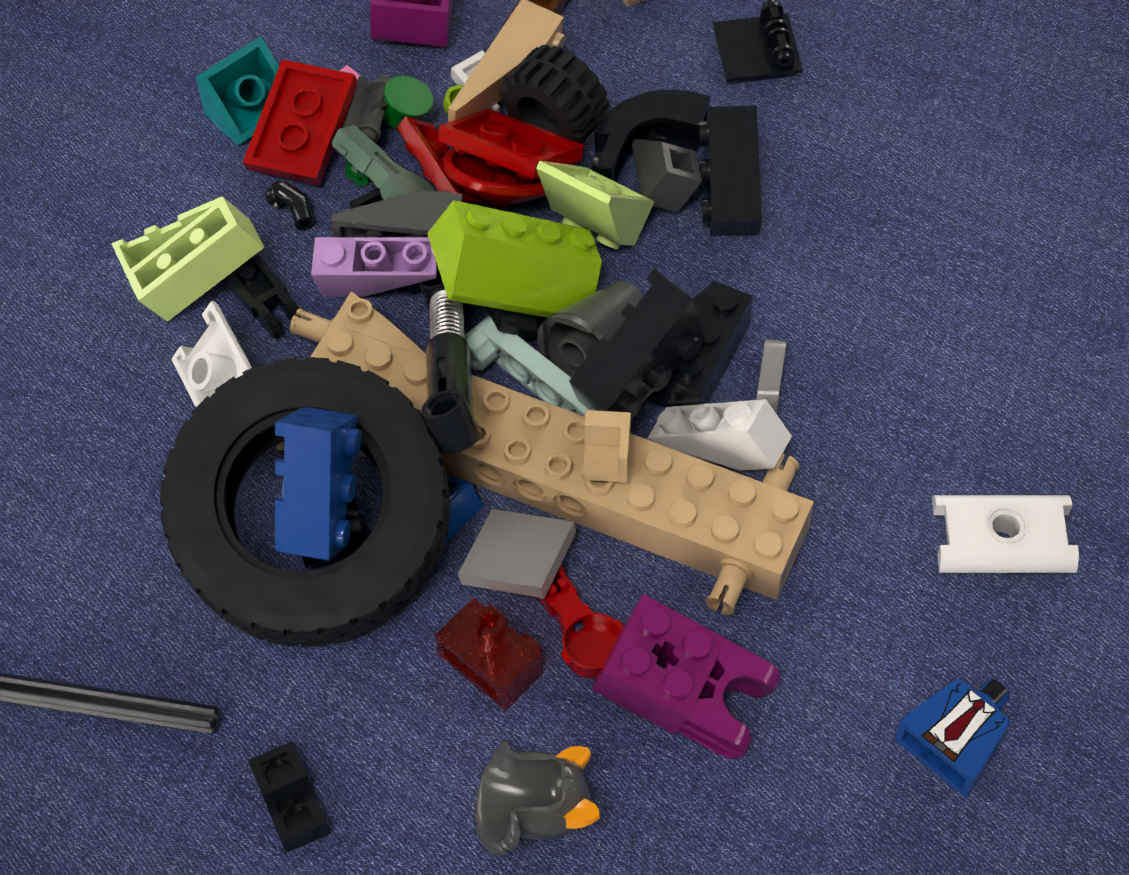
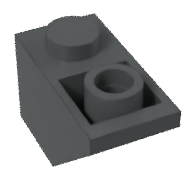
[632,139,702,213]

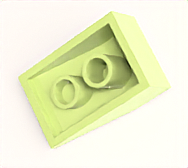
[536,161,655,249]

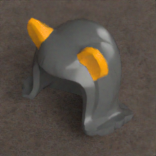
[474,740,600,856]

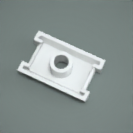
[171,301,252,407]
[932,495,1079,573]

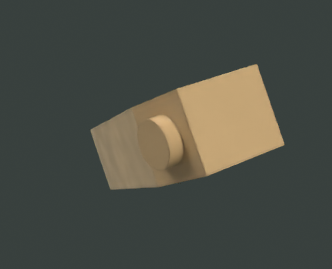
[448,0,566,122]

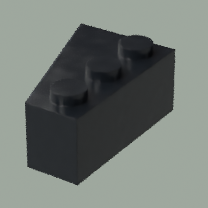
[698,105,762,236]
[569,269,705,419]

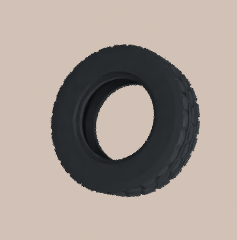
[160,357,451,647]

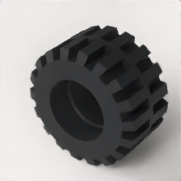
[500,45,609,144]

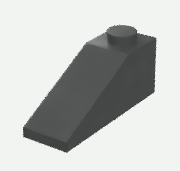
[331,190,463,237]

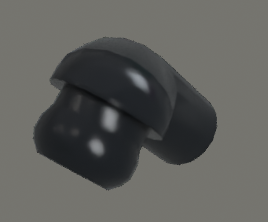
[265,181,315,231]

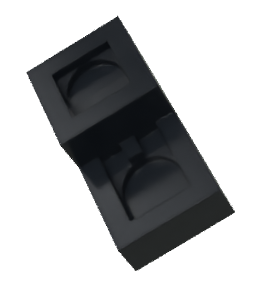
[248,742,331,853]

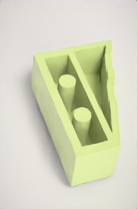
[112,196,265,322]

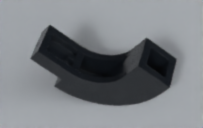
[592,90,711,182]

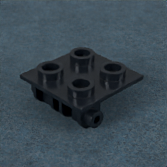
[713,0,803,82]

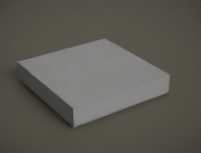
[458,509,576,599]

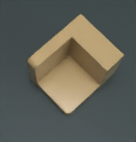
[582,410,631,483]

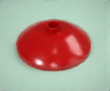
[443,147,546,207]

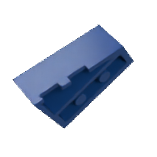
[275,407,362,561]

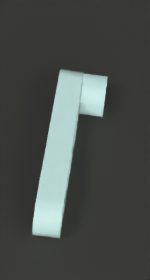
[464,316,589,416]

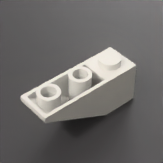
[647,399,792,470]

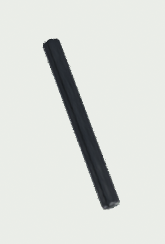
[0,673,221,734]

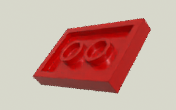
[243,59,358,186]
[438,109,584,180]

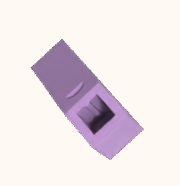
[311,237,437,297]

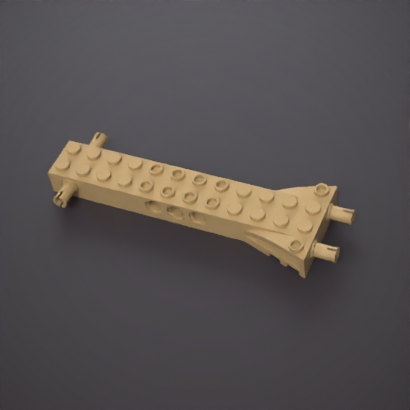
[276,291,814,615]

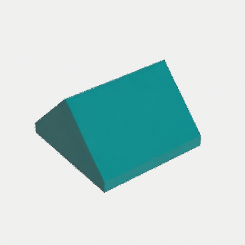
[195,36,279,145]

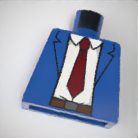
[895,679,1011,798]

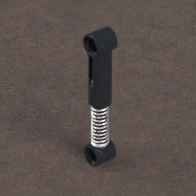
[418,266,481,454]

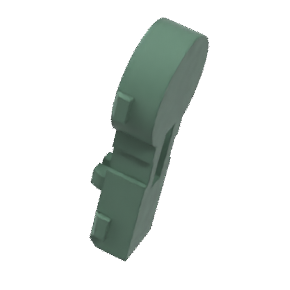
[332,125,435,200]

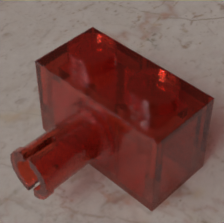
[435,598,543,711]

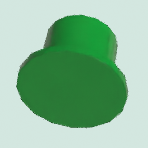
[383,76,434,129]

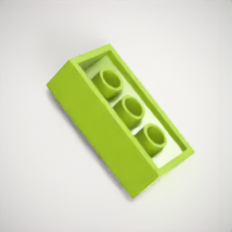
[427,200,602,318]

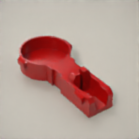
[538,565,623,679]

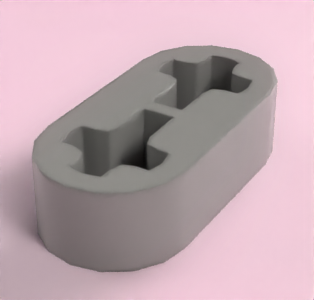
[756,339,787,414]

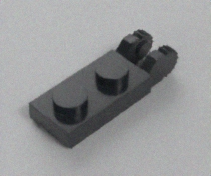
[223,253,301,338]

